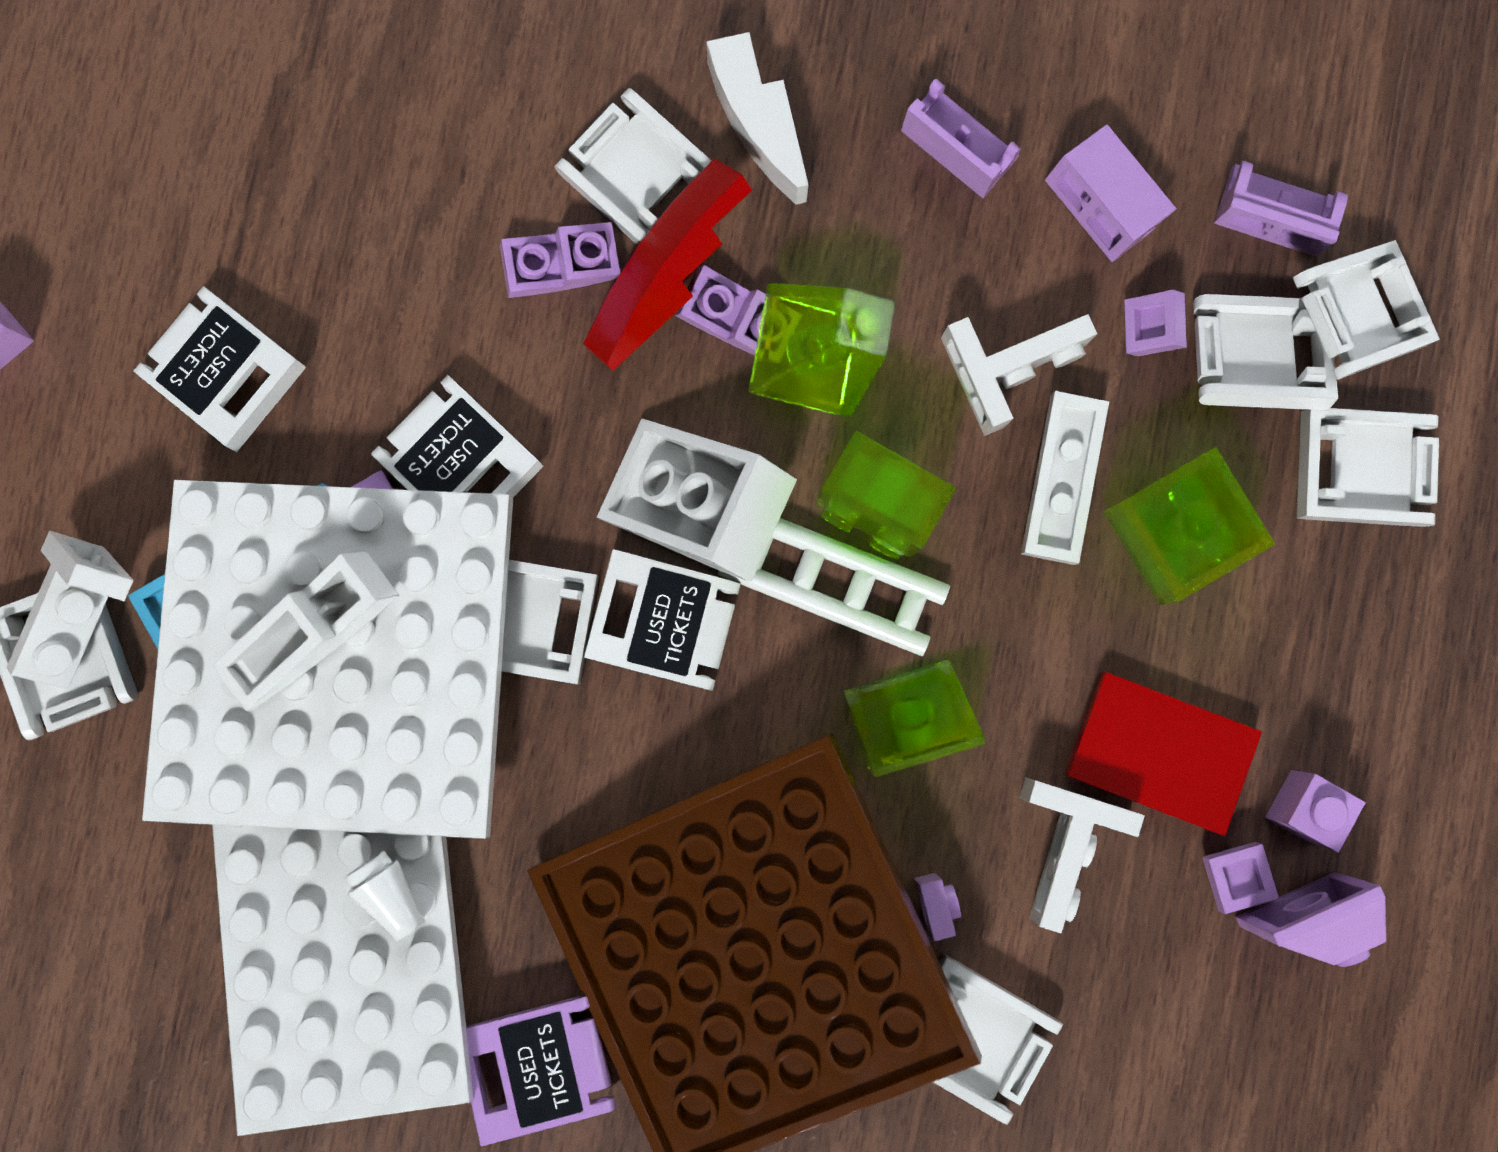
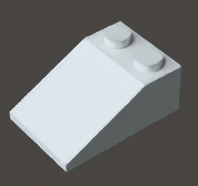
[597,419,797,582]

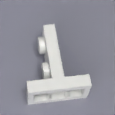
[941,314,1097,436]
[6,530,134,689]
[1019,777,1145,933]

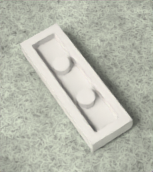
[1021,391,1109,565]

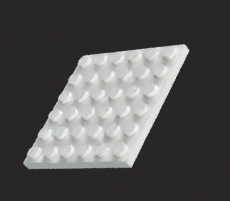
[142,480,513,839]

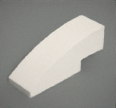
[706,32,809,204]
[212,550,399,712]

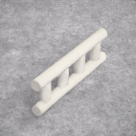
[718,518,950,656]

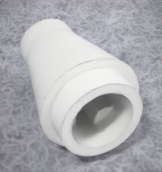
[344,851,425,942]

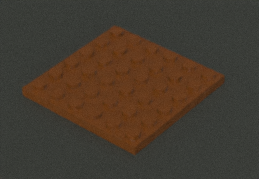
[527,732,982,1152]

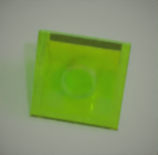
[844,659,985,777]

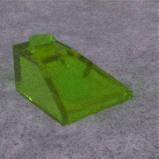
[748,283,895,418]

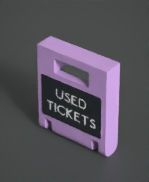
[466,995,617,1146]

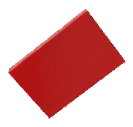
[1064,672,1262,836]

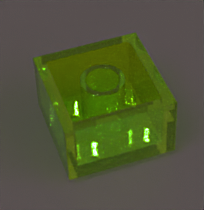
[816,430,957,560]
[1103,447,1275,605]

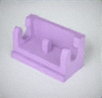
[901,79,1021,198]
[1045,124,1177,263]
[1214,160,1348,257]

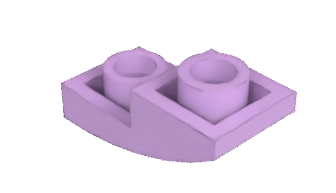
[500,222,620,298]
[675,265,803,365]

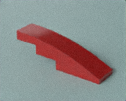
[583,158,752,371]

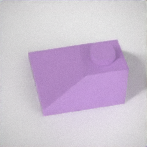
[1235,872,1386,967]

